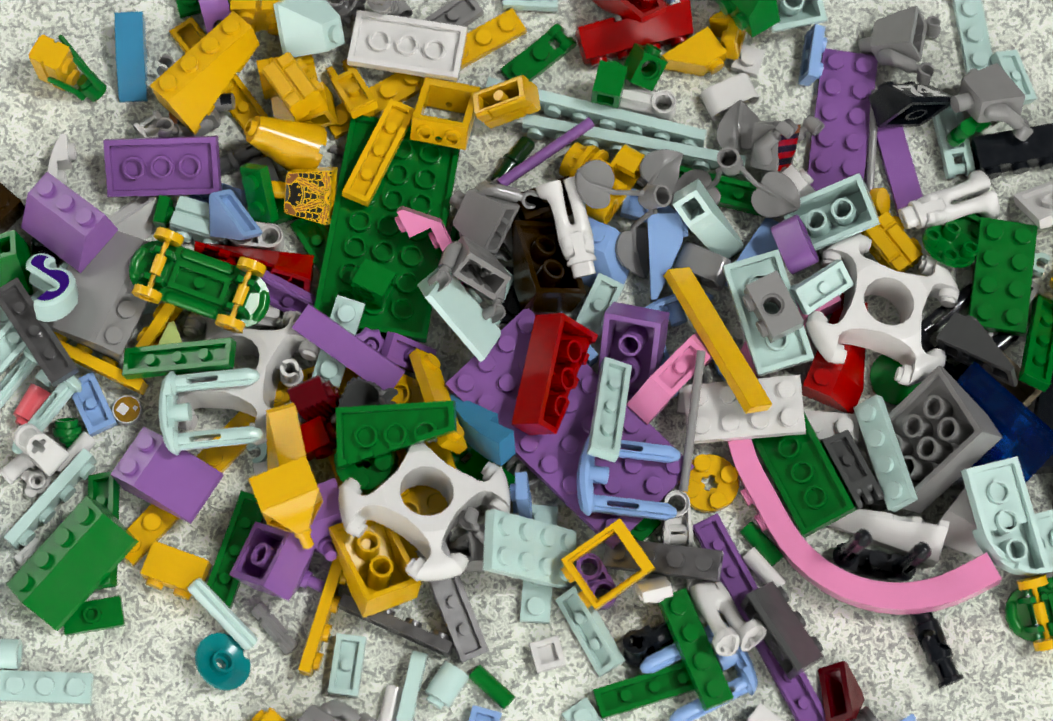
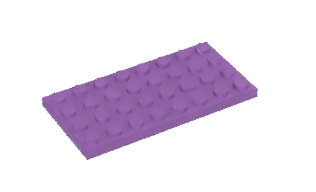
[445,308,694,550]

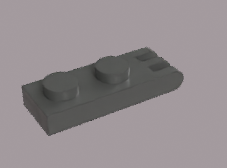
[821,430,884,509]

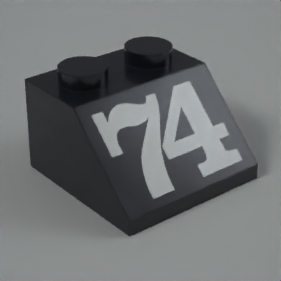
[869,81,952,127]

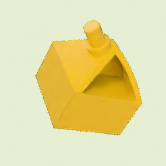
[248,456,323,549]

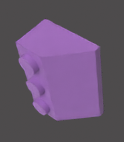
[21,172,118,274]

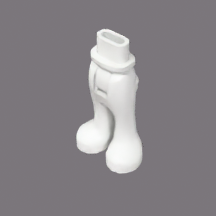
[898,170,1000,230]
[535,176,597,279]
[686,578,766,657]

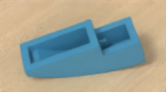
[115,11,148,102]
[450,394,516,466]

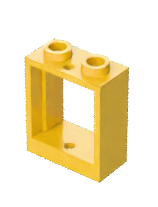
[410,77,480,150]
[560,518,655,611]

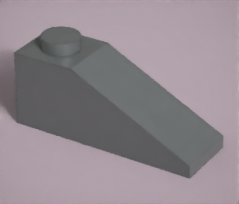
[936,312,1018,387]

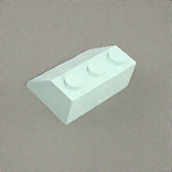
[783,173,880,251]
[417,268,501,362]

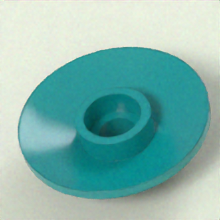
[195,633,251,691]

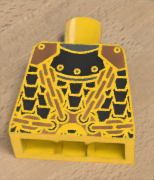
[271,167,338,225]

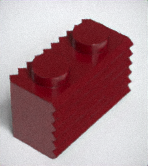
[287,375,342,422]

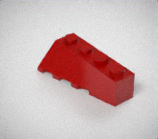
[575,0,694,67]
[194,241,314,293]
[511,313,598,435]

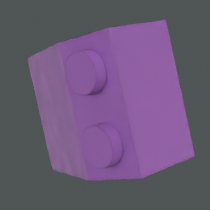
[598,302,670,400]
[110,427,224,524]

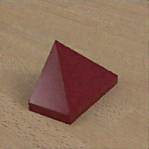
[818,661,865,721]

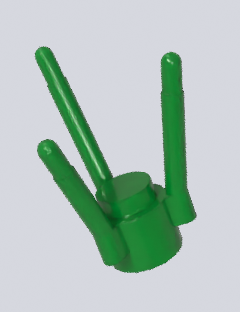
[47,35,107,102]

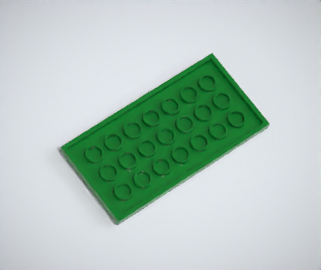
[314,115,460,343]

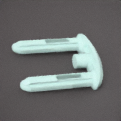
[0,347,82,454]
[159,368,263,455]

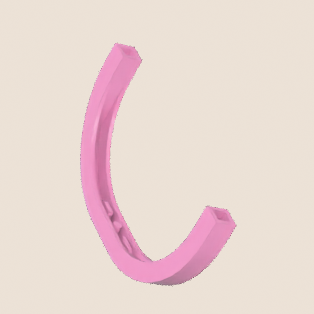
[728,295,1002,615]

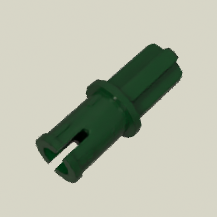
[490,137,535,181]

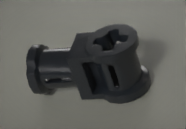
[623,619,674,668]

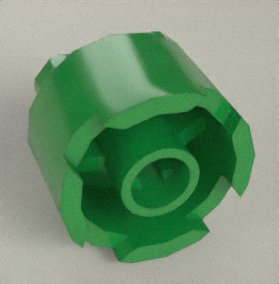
[334,451,399,495]

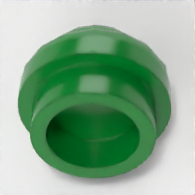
[52,418,82,448]

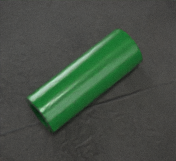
[740,521,784,567]
[469,664,516,710]

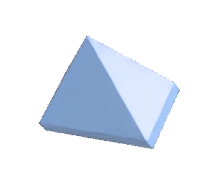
[209,189,263,240]

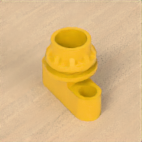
[559,142,645,224]

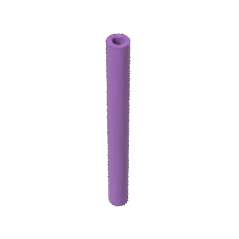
[496,117,595,186]

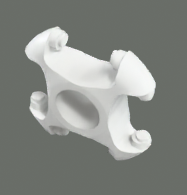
[805,233,960,386]
[159,310,321,445]
[338,438,511,581]

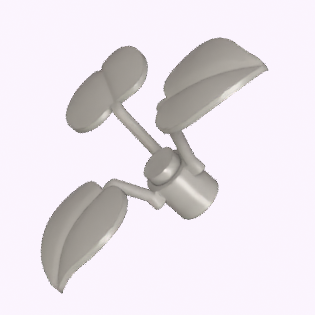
[669,100,800,218]
[575,150,683,278]

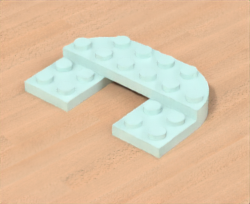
[961,456,1053,576]

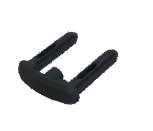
[921,283,1019,388]
[832,529,931,582]

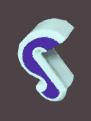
[26,253,79,322]

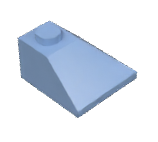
[581,217,630,287]

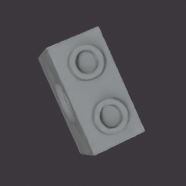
[742,270,805,343]

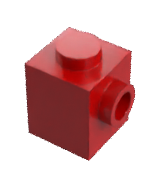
[300,416,337,461]

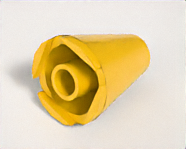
[244,115,327,171]

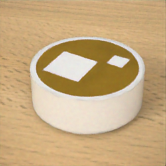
[112,395,143,426]

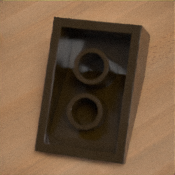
[511,220,587,312]

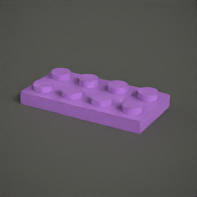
[103,136,222,197]

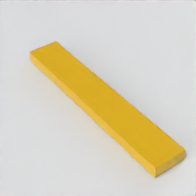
[169,16,269,157]
[663,267,772,414]

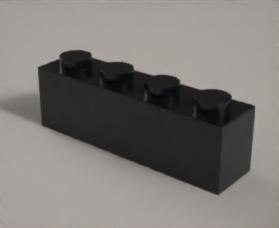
[970,123,1053,179]

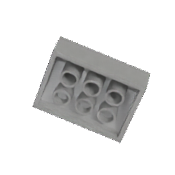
[47,231,148,362]
[859,366,1003,514]

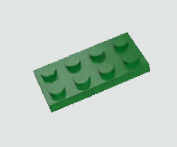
[968,217,1038,337]
[752,412,857,538]

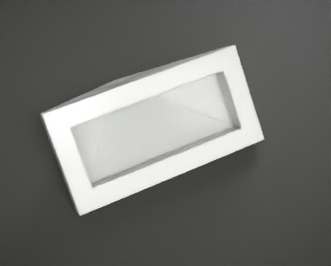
[108,196,158,240]

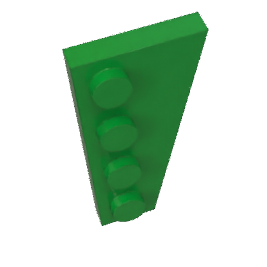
[336,400,457,468]

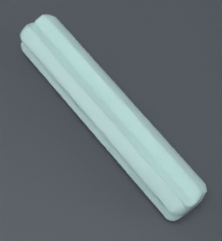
[188,578,258,650]

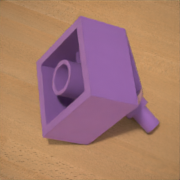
[310,478,342,561]
[229,522,325,601]

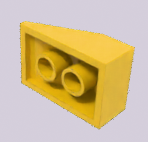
[329,520,422,618]

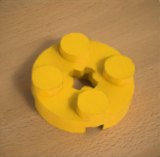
[683,454,739,513]

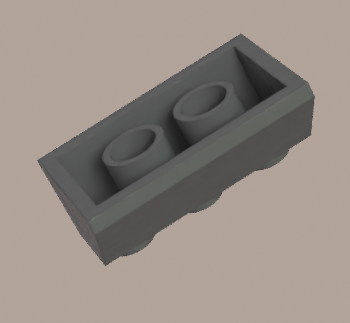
[740,581,824,680]

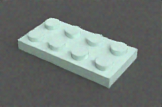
[722,249,814,377]
[483,509,577,590]

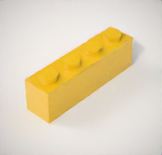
[150,11,260,135]

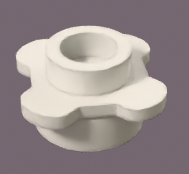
[22,469,52,498]

